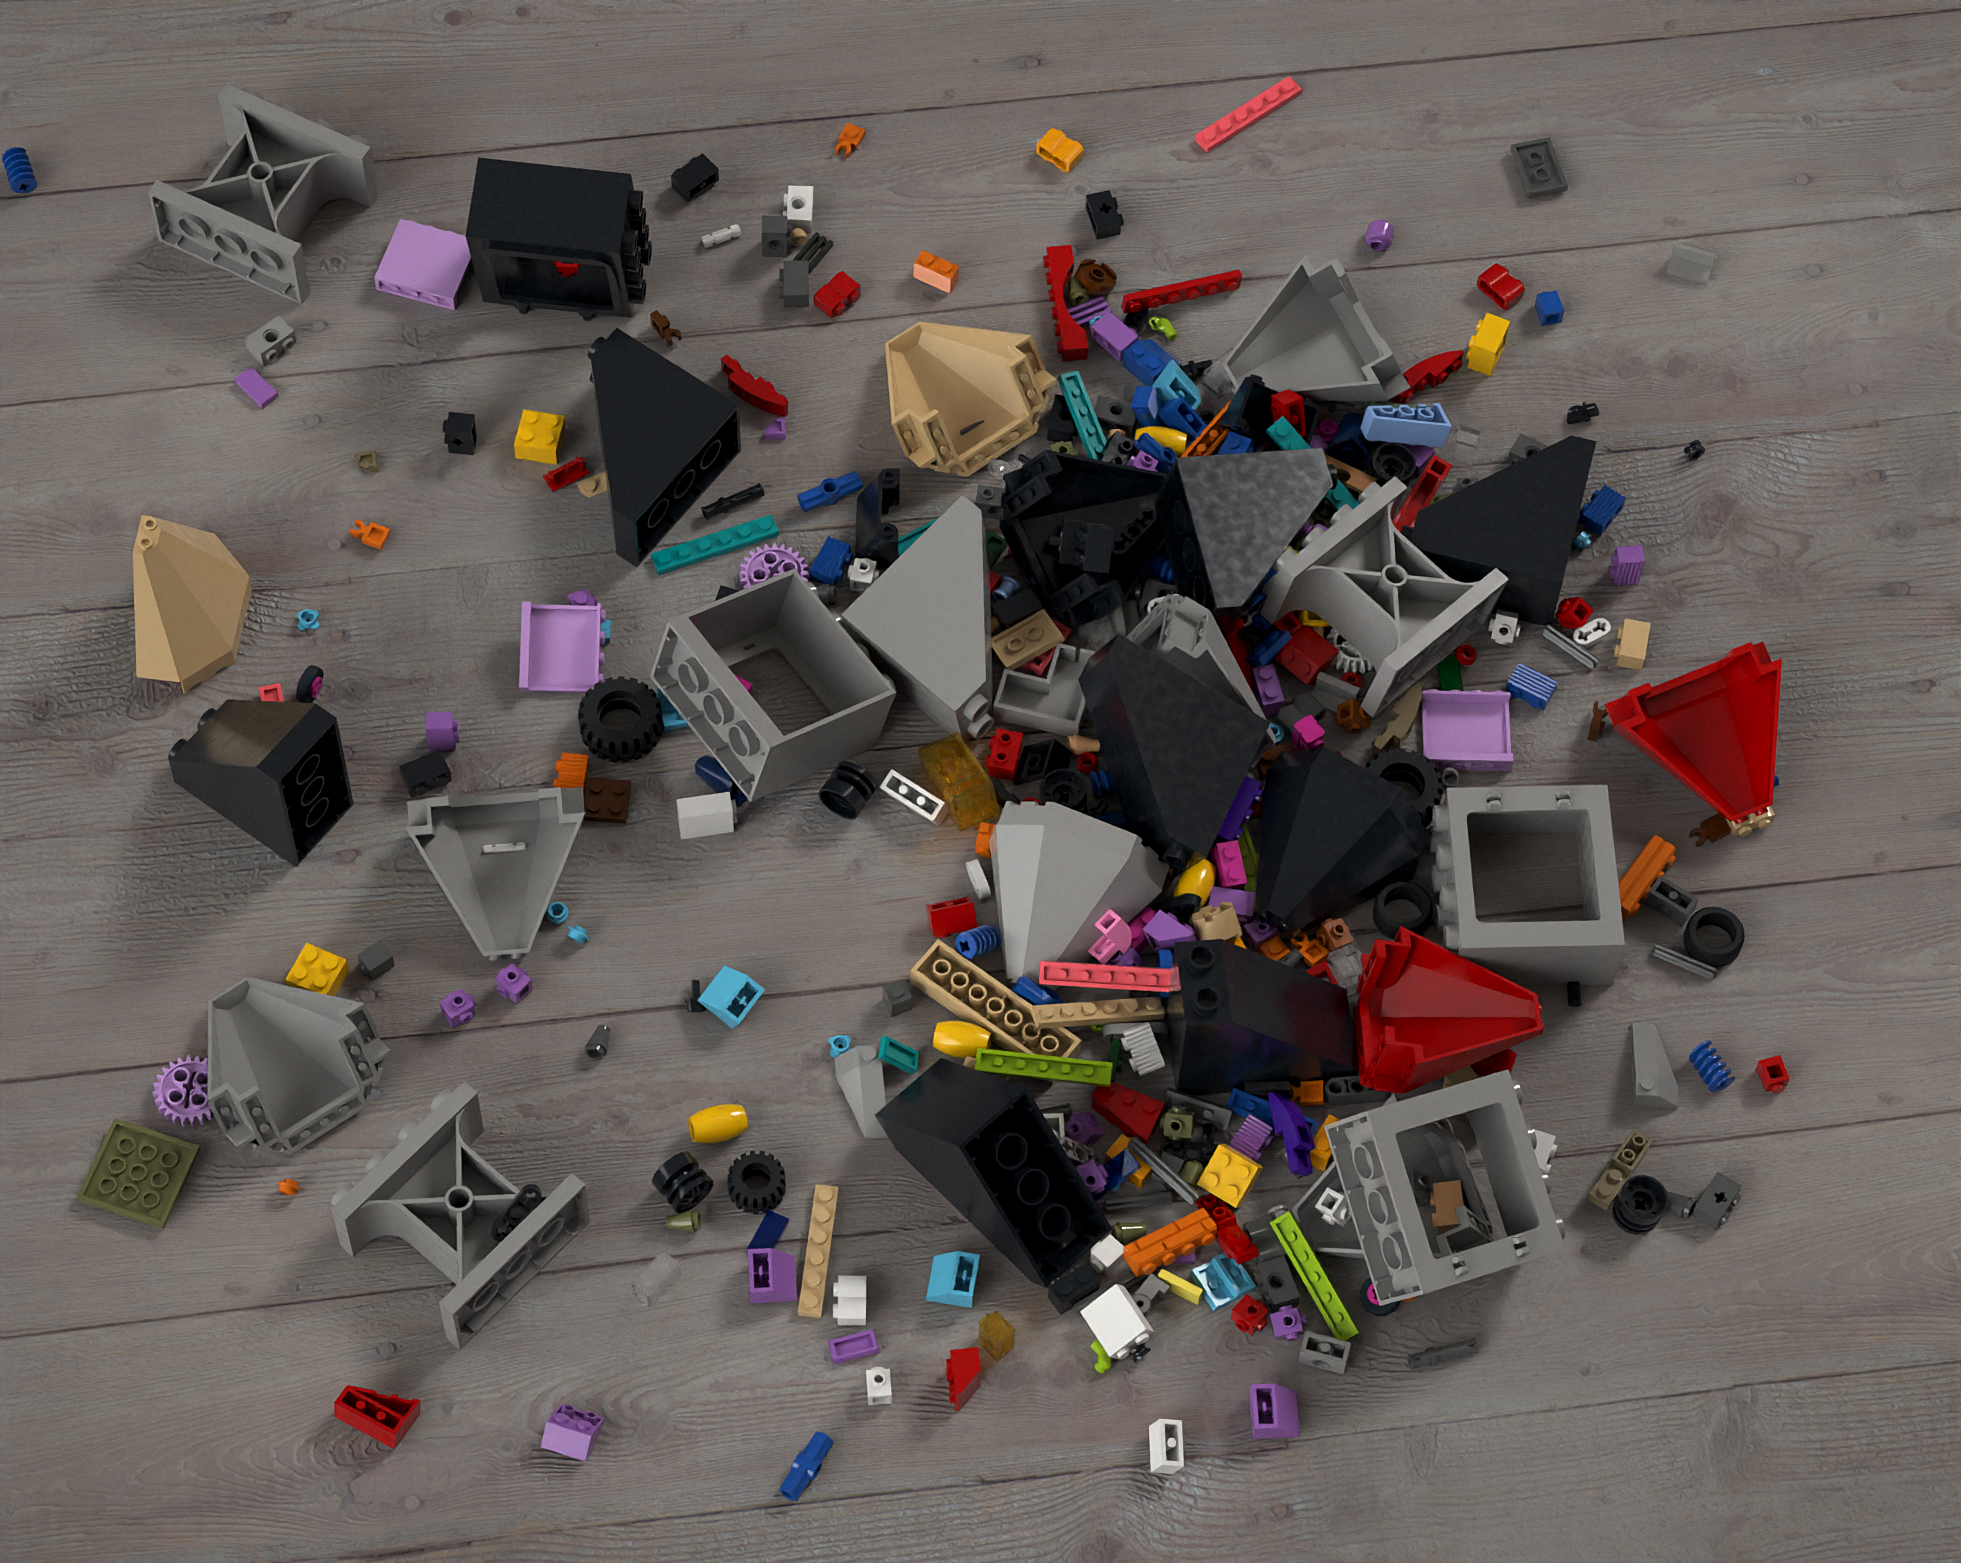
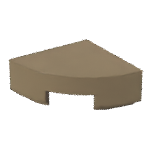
[354,450,379,472]

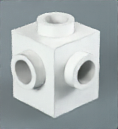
[848,558,880,593]
[1488,609,1521,644]
[1315,1188,1352,1227]

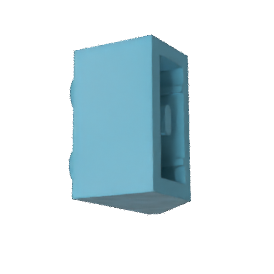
[1152,360,1201,410]
[697,965,765,1029]
[926,1251,980,1308]

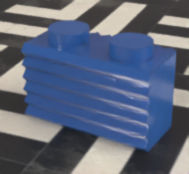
[1130,386,1164,428]
[1157,397,1207,442]
[1579,485,1626,536]
[810,536,853,586]
[1506,662,1558,710]

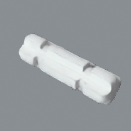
[701,224,741,248]
[483,842,527,853]

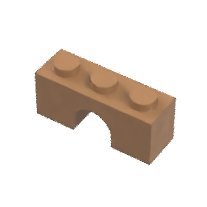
[1324,454,1377,504]

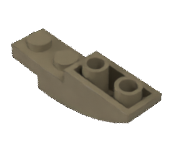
[1372,681,1421,757]
[1587,1129,1653,1211]

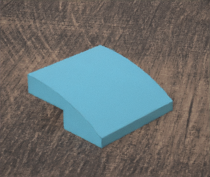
[1190,1253,1256,1311]

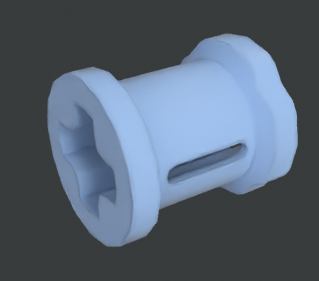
[992,576,1020,602]

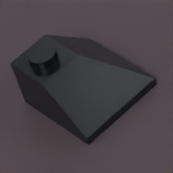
[1013,739,1072,785]

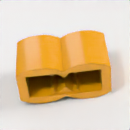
[1036,128,1084,173]

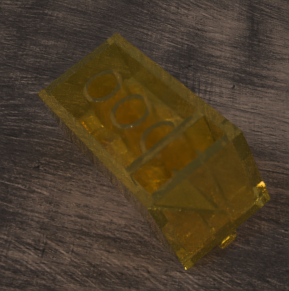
[918,732,1000,831]

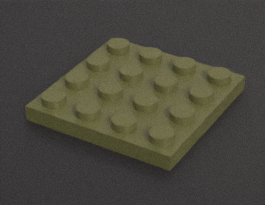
[77,1118,201,1230]

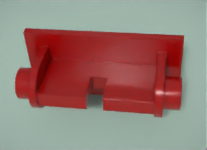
[542,456,590,492]

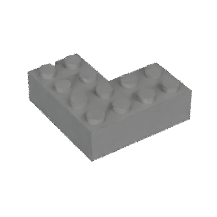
[993,643,1095,737]

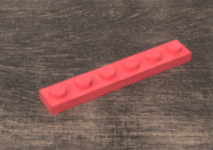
[1195,76,1302,153]
[1039,961,1171,992]

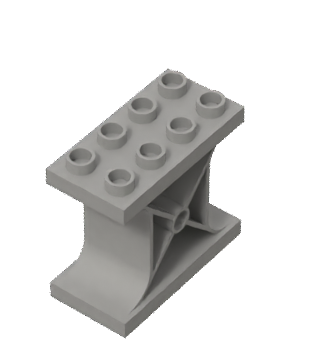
[148,84,378,305]
[1260,477,1509,718]
[331,1082,590,1350]

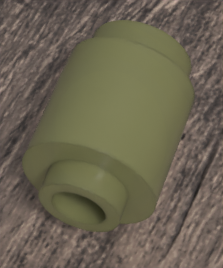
[1179,1160,1204,1190]

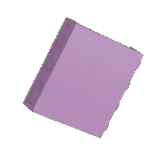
[374,219,472,311]
[519,602,606,693]
[1421,689,1513,772]

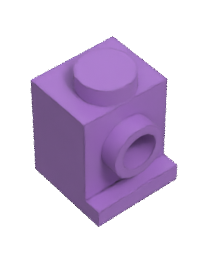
[1242,919,1278,952]

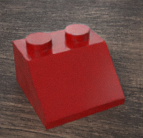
[1274,625,1340,686]

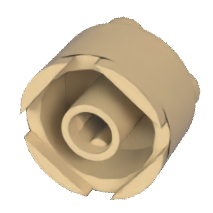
[1191,902,1242,941]

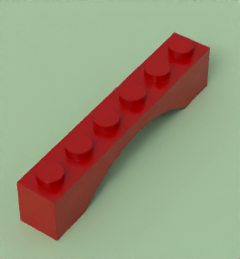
[1043,245,1088,362]
[1392,455,1452,532]

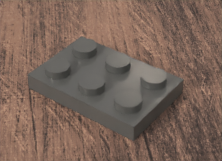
[1510,137,1568,198]

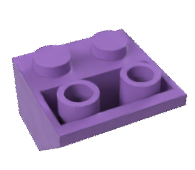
[1143,910,1198,954]
[748,1248,797,1303]
[1249,1383,1300,1439]
[541,1404,604,1461]

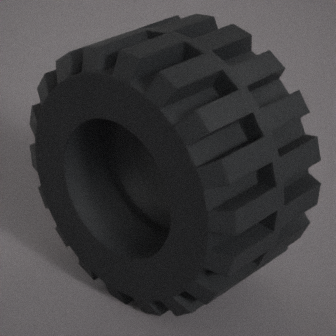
[728,1151,786,1215]

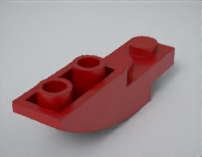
[1393,350,1464,404]
[721,354,789,417]
[1195,1193,1259,1265]

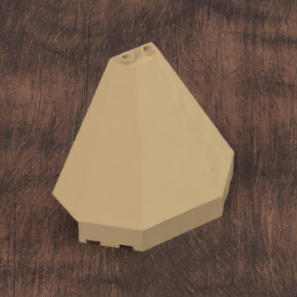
[885,322,1057,477]
[133,515,252,694]

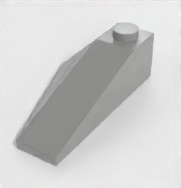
[1632,1022,1678,1109]
[834,1044,889,1140]

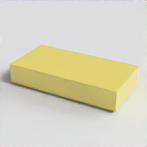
[1157,1269,1203,1305]

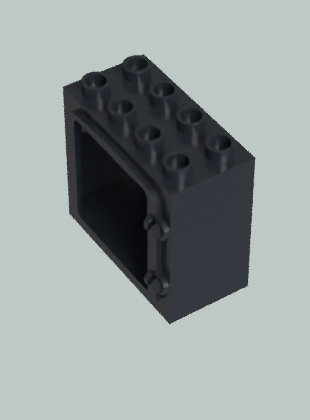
[465,157,652,321]

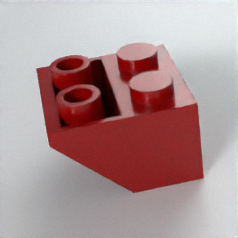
[945,1347,981,1411]

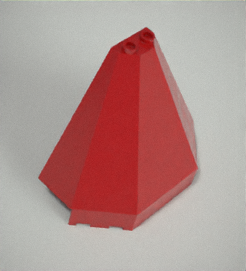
[1604,641,1782,825]
[1353,926,1544,1094]

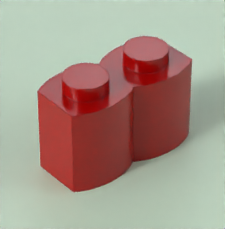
[1476,263,1525,311]
[813,271,861,319]

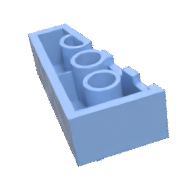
[1360,403,1452,448]

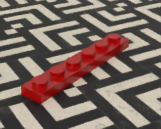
[1121,269,1242,313]

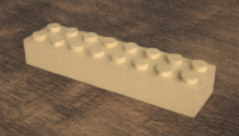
[910,939,1082,1084]

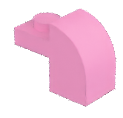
[1088,909,1132,965]

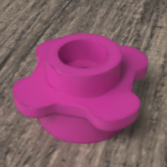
[1315,420,1338,442]

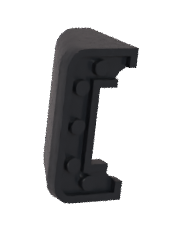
[1219,374,1322,451]
[855,468,900,569]

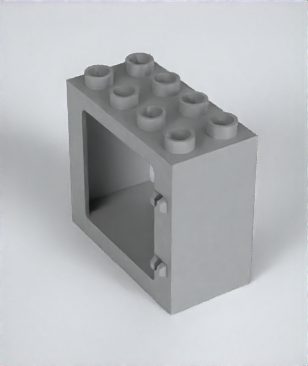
[650,569,896,802]
[1428,785,1625,987]
[1324,1070,1565,1306]

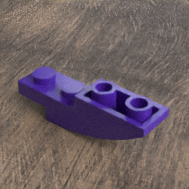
[1268,1092,1315,1177]

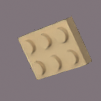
[991,609,1065,671]

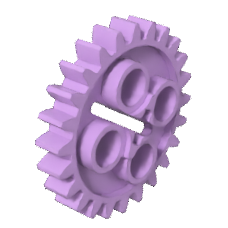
[739,543,809,589]
[153,1055,213,1127]

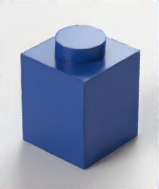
[1535,290,1564,326]

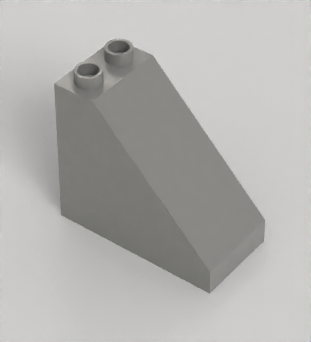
[841,495,994,745]

